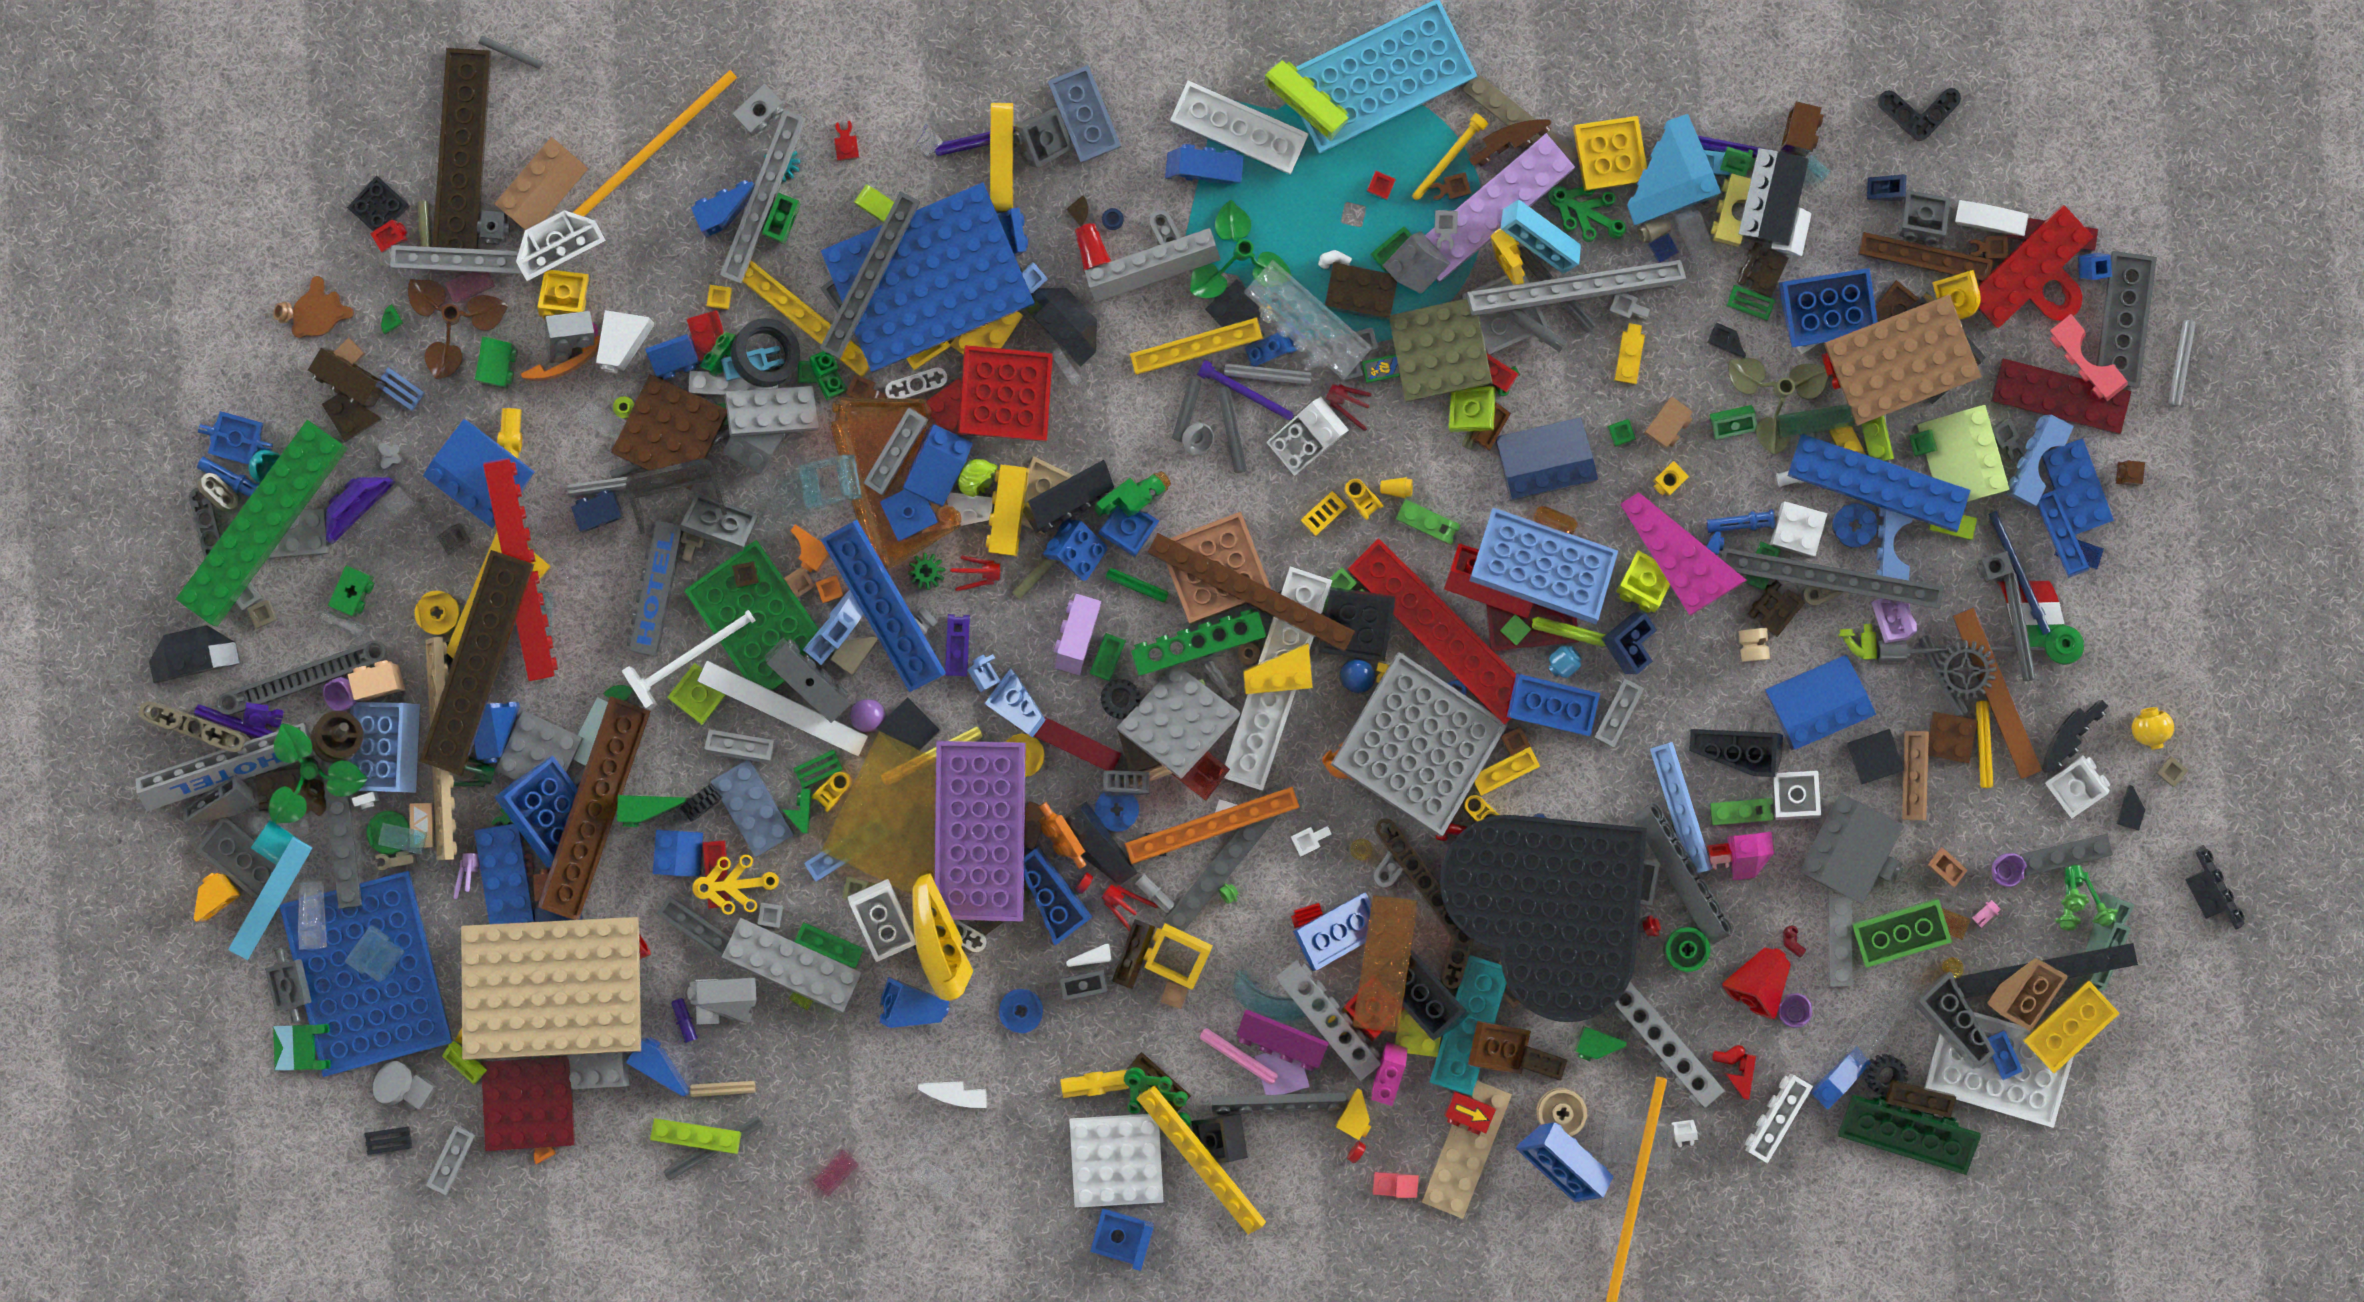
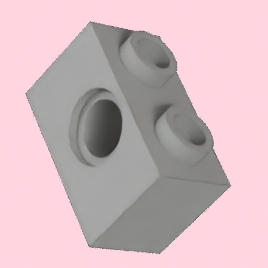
[733,84,784,136]

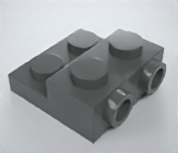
[1013,108,1073,168]
[1899,190,1950,246]

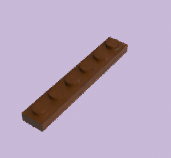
[1858,232,1993,281]

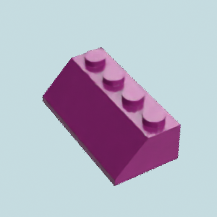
[1236,1009,1329,1072]

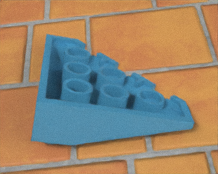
[1627,114,1721,226]

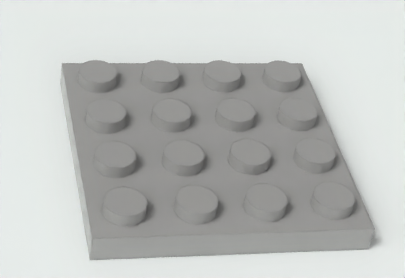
[1117,665,1241,779]

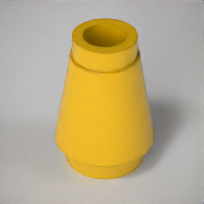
[1380,477,1413,499]

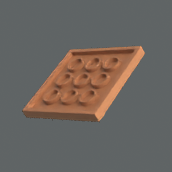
[1166,512,1271,625]

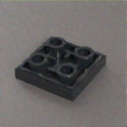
[347,175,410,231]
[1847,729,1904,785]

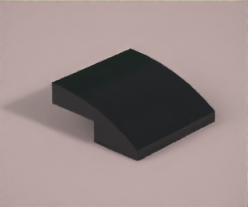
[876,697,941,761]

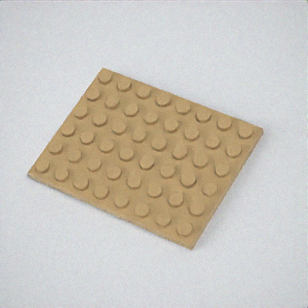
[461,917,641,1060]

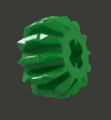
[908,553,946,590]

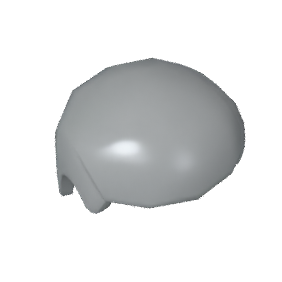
[1182,423,1214,456]

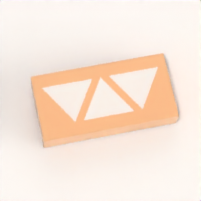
[410,803,434,848]

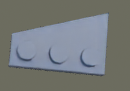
[984,668,1046,738]

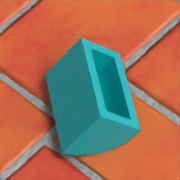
[251,820,306,865]

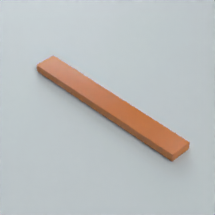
[1124,786,1300,864]

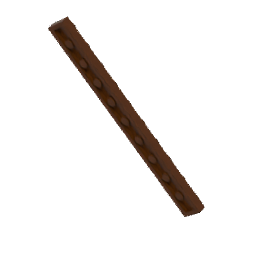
[1148,533,1355,652]

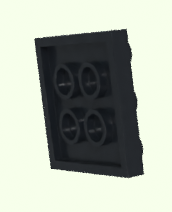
[1319,587,1396,662]

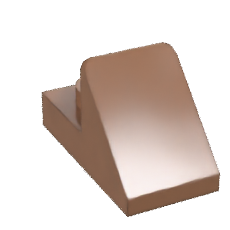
[1926,847,1968,888]

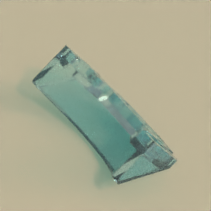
[1232,969,1321,1022]

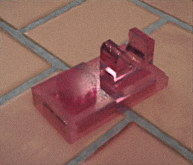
[812,1149,859,1197]

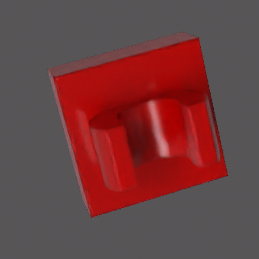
[1707,843,1732,870]

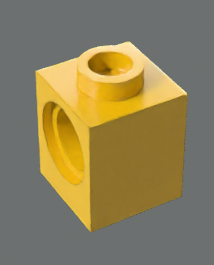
[1653,461,1689,496]

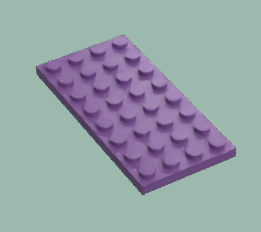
[934,741,1025,921]

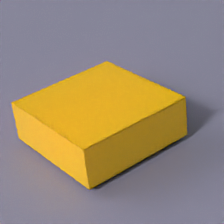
[707,285,732,310]

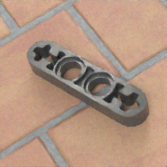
[189,488,221,559]

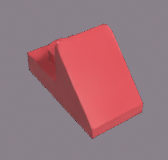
[1373,1172,1419,1198]

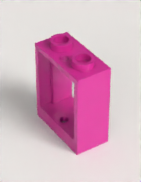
[1371,1041,1408,1106]

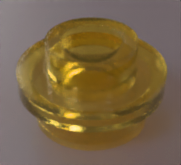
[1350,838,1372,861]
[1941,957,1964,978]

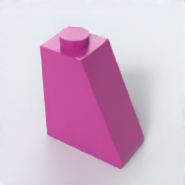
[1727,831,1774,880]

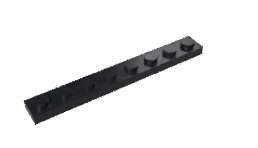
[1956,943,2138,998]

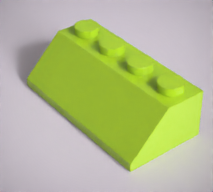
[1264,60,1349,141]

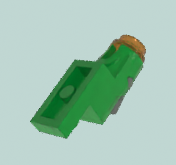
[1094,471,1171,517]

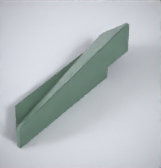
[2072,892,2135,994]

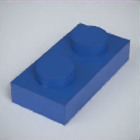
[1987,1030,2023,1080]

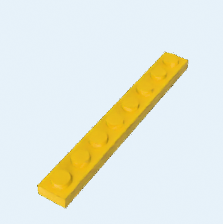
[1137,1086,1266,1235]

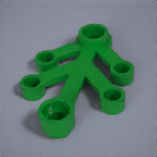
[1548,186,1626,242]
[1124,1067,1191,1127]

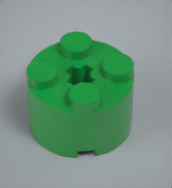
[1663,927,1711,972]

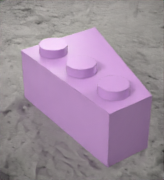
[1054,594,1101,675]

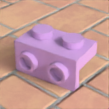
[1872,599,1917,643]

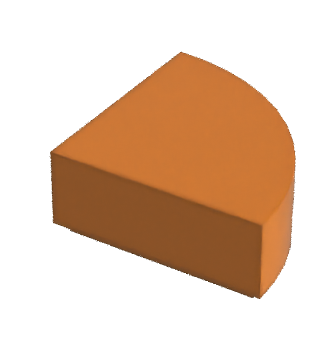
[534,1147,556,1164]

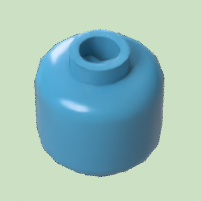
[1548,646,1582,678]

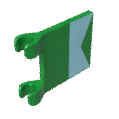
[273,1024,331,1070]

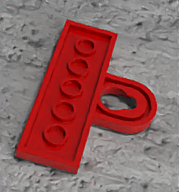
[1978,205,2094,329]

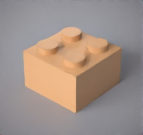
[348,660,405,702]

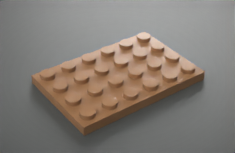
[1824,294,1982,426]

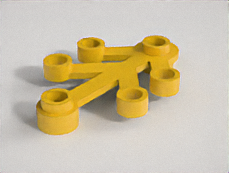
[692,854,779,915]

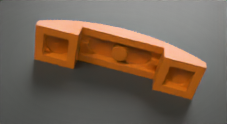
[521,335,601,381]

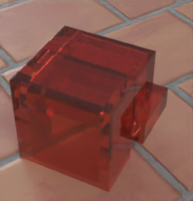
[1172,751,1230,801]

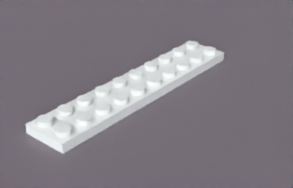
[1221,566,1332,791]

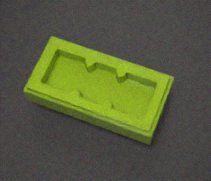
[1928,515,1977,540]
[442,1041,487,1085]

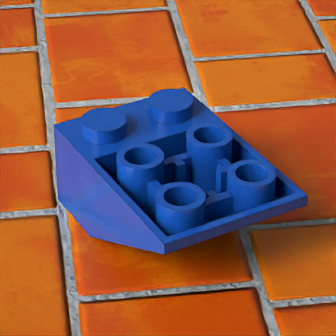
[691,180,755,238]

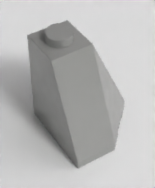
[687,978,757,1023]

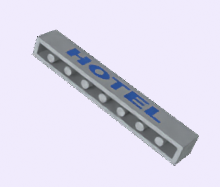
[136,723,316,811]

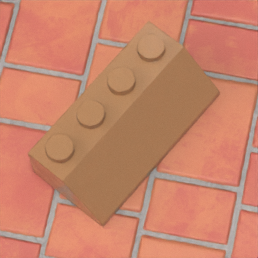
[494,137,588,230]

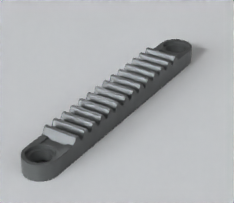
[217,641,387,715]

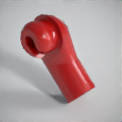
[1712,1045,1745,1065]

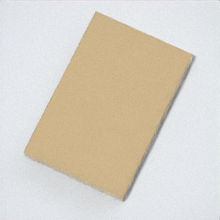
[1022,456,1073,535]

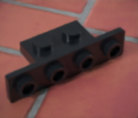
[2185,845,2245,930]

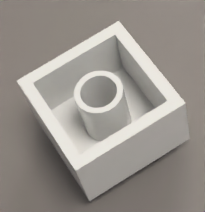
[1769,501,1827,558]
[1773,771,1821,820]

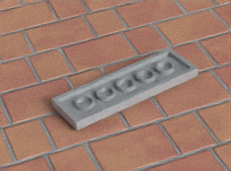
[721,918,862,1014]

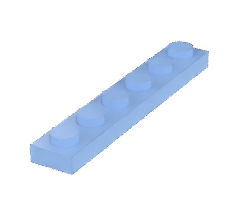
[1650,742,1712,873]

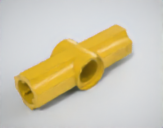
[497,408,522,459]
[1060,1069,1129,1098]

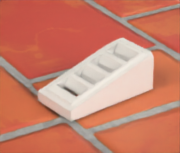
[1066,944,1111,967]

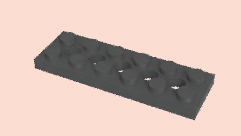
[2096,251,2157,388]

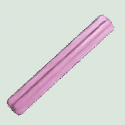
[1200,1028,1278,1085]

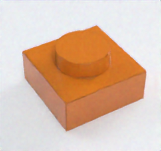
[815,575,844,604]

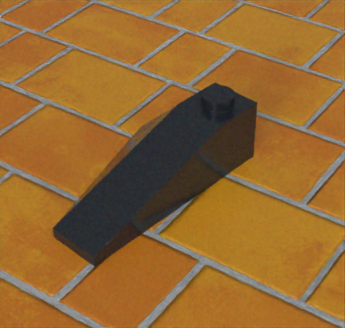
[1689,729,1783,777]
[1063,801,1138,885]

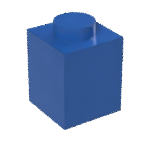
[2078,253,2112,280]

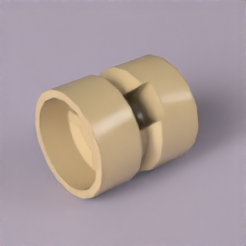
[1738,628,1770,662]

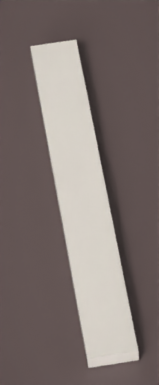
[698,661,868,756]

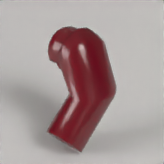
[1783,925,1807,958]

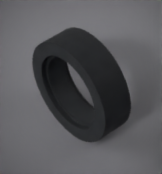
[731,318,800,387]

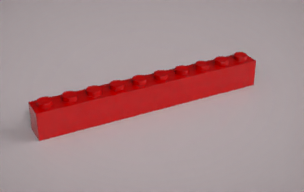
[483,458,558,682]

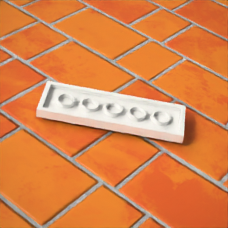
[1170,81,1308,175]

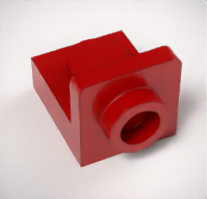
[370,220,408,253]

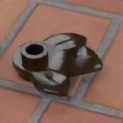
[288,779,327,816]

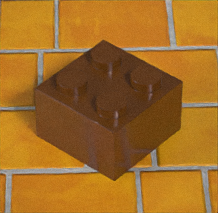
[1780,101,1824,157]

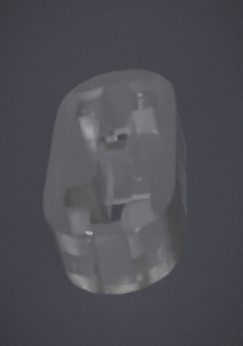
[1051,347,1082,387]

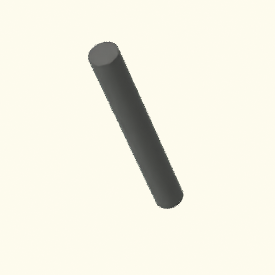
[478,36,543,70]

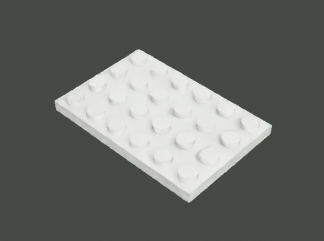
[1924,1012,2074,1128]

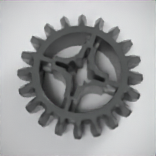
[1936,640,1997,700]

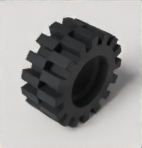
[1101,679,1140,719]
[680,783,723,822]
[1864,1054,1908,1097]

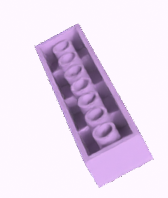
[1425,133,1575,283]

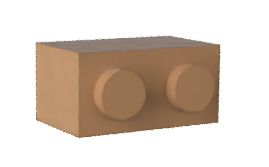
[1644,396,1693,449]

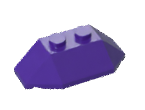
[326,477,396,544]

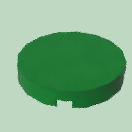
[366,811,410,855]

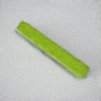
[1532,617,1606,647]

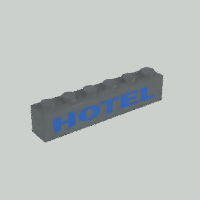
[627,520,684,657]

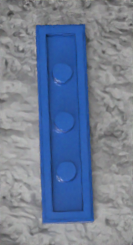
[2037,490,2090,578]

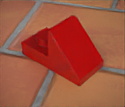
[1724,1054,1756,1100]

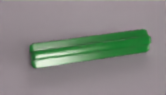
[1106,568,1169,603]

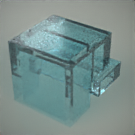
[344,925,405,982]

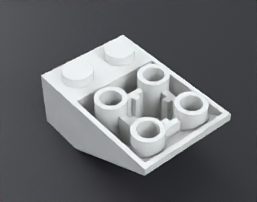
[1266,397,1349,476]

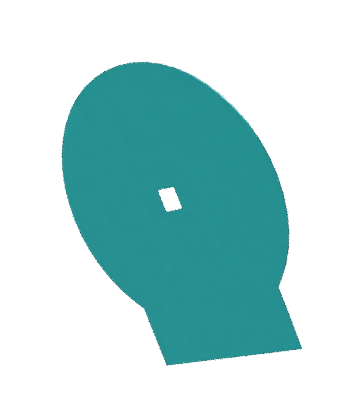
[1185,100,1481,342]

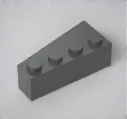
[1912,971,1995,1069]

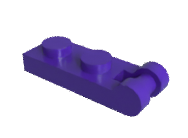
[945,614,970,677]

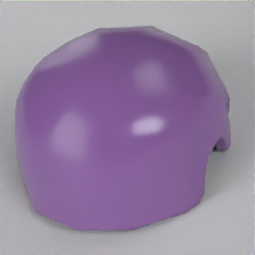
[323,677,357,711]
[850,699,886,732]
[1991,853,2027,887]
[1778,993,1812,1028]

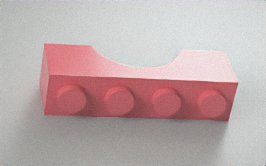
[2050,314,2128,401]

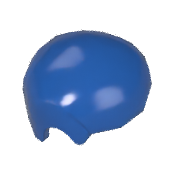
[1339,659,1376,693]

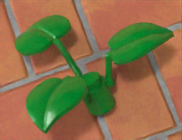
[1190,200,1292,299]
[269,723,367,824]

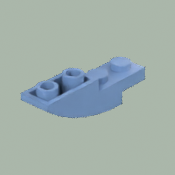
[803,589,864,665]

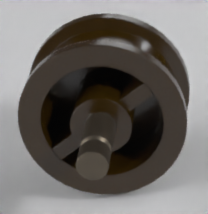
[310,711,364,763]

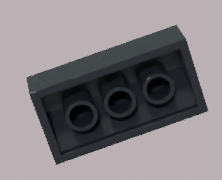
[1739,148,1809,246]
[1023,460,1114,533]
[1374,945,1469,1041]

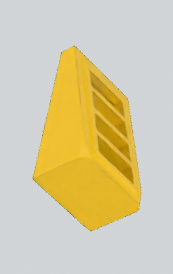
[1300,491,1347,537]

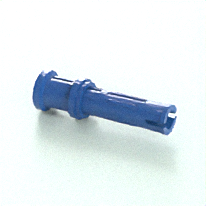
[197,456,260,497]
[1707,509,1775,533]

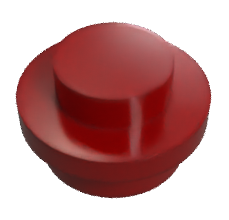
[1642,915,1661,937]

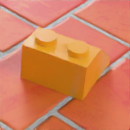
[193,873,242,922]

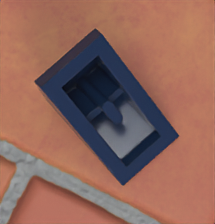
[1867,174,1907,201]

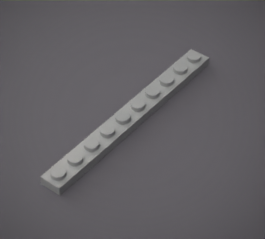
[1467,260,1686,316]

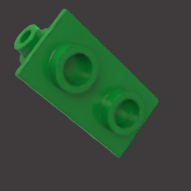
[699,332,736,377]

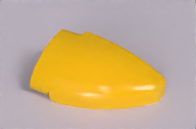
[912,873,973,1001]

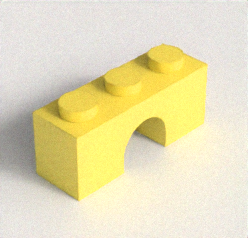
[1710,174,1751,247]

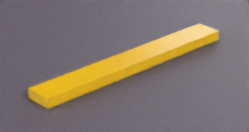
[742,261,870,377]

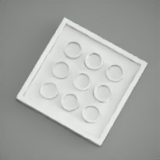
[1069,1114,1163,1207]

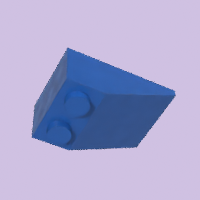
[903,424,973,507]
[626,1037,690,1097]

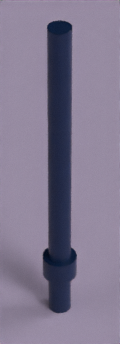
[1988,511,2051,635]

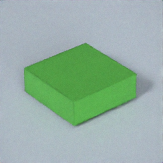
[1500,615,1531,645]

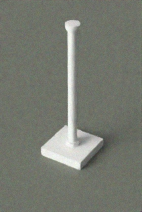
[622,610,756,710]

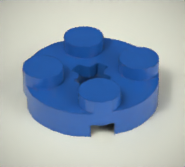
[1832,503,1877,548]
[1095,792,1139,832]
[999,989,1043,1033]

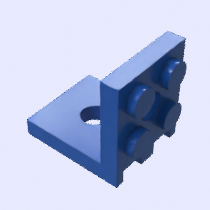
[1090,1208,1154,1271]

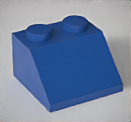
[645,334,701,380]
[653,830,703,877]

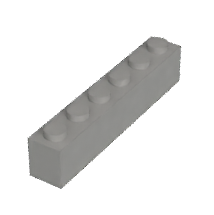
[1085,228,1221,302]

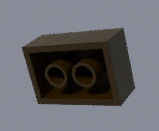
[1324,262,1397,322]
[308,348,387,408]

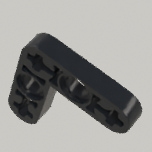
[1878,88,1961,141]

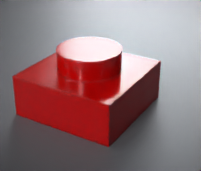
[1367,171,1396,200]

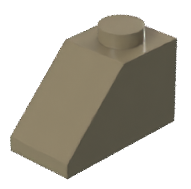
[831,636,879,675]

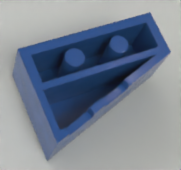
[1165,144,1244,185]

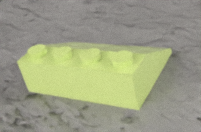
[1917,405,2010,502]

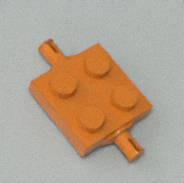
[1038,802,1086,869]

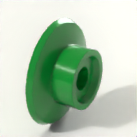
[2044,625,2084,665]

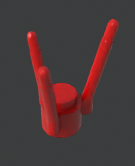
[950,555,1000,591]
[1101,884,1158,932]

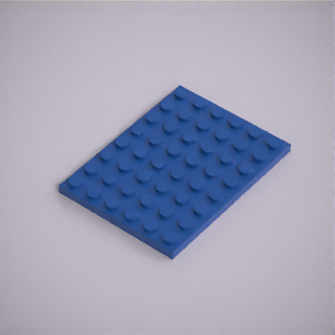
[821,182,1035,373]
[279,871,453,1077]

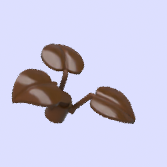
[408,279,508,380]

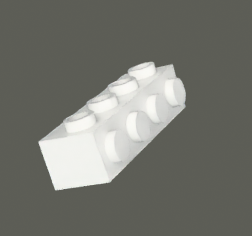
[1745,1074,1813,1163]

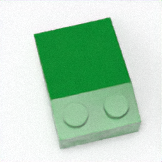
[617,795,690,827]

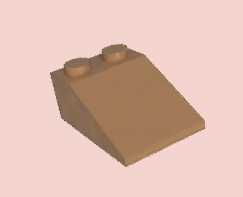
[1987,958,2068,1031]

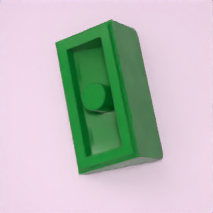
[1709,405,1757,440]

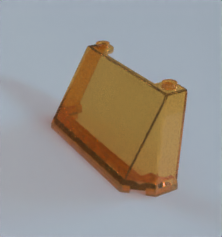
[831,398,961,570]

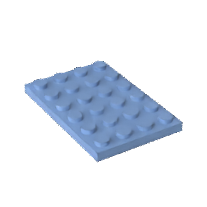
[1469,508,1618,624]

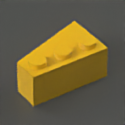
[1243,643,1313,694]

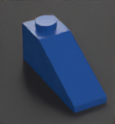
[1809,1046,1871,1110]

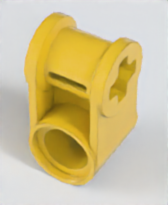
[1344,479,1384,521]
[811,772,852,813]

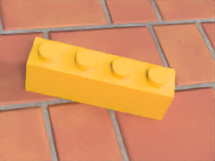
[986,464,1029,557]

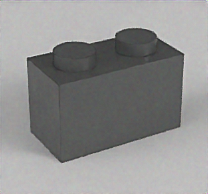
[1059,969,1108,1001]

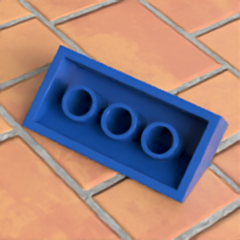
[1516,1122,1614,1202]

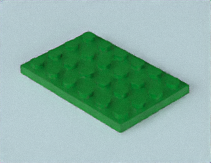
[684,540,820,691]

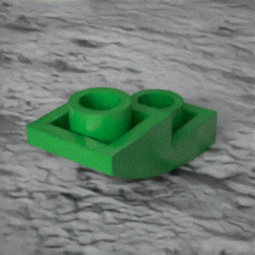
[809,351,848,401]

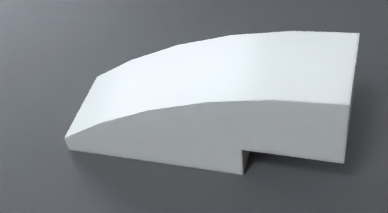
[1955,200,2029,236]
[918,1081,987,1108]

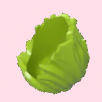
[958,459,998,497]

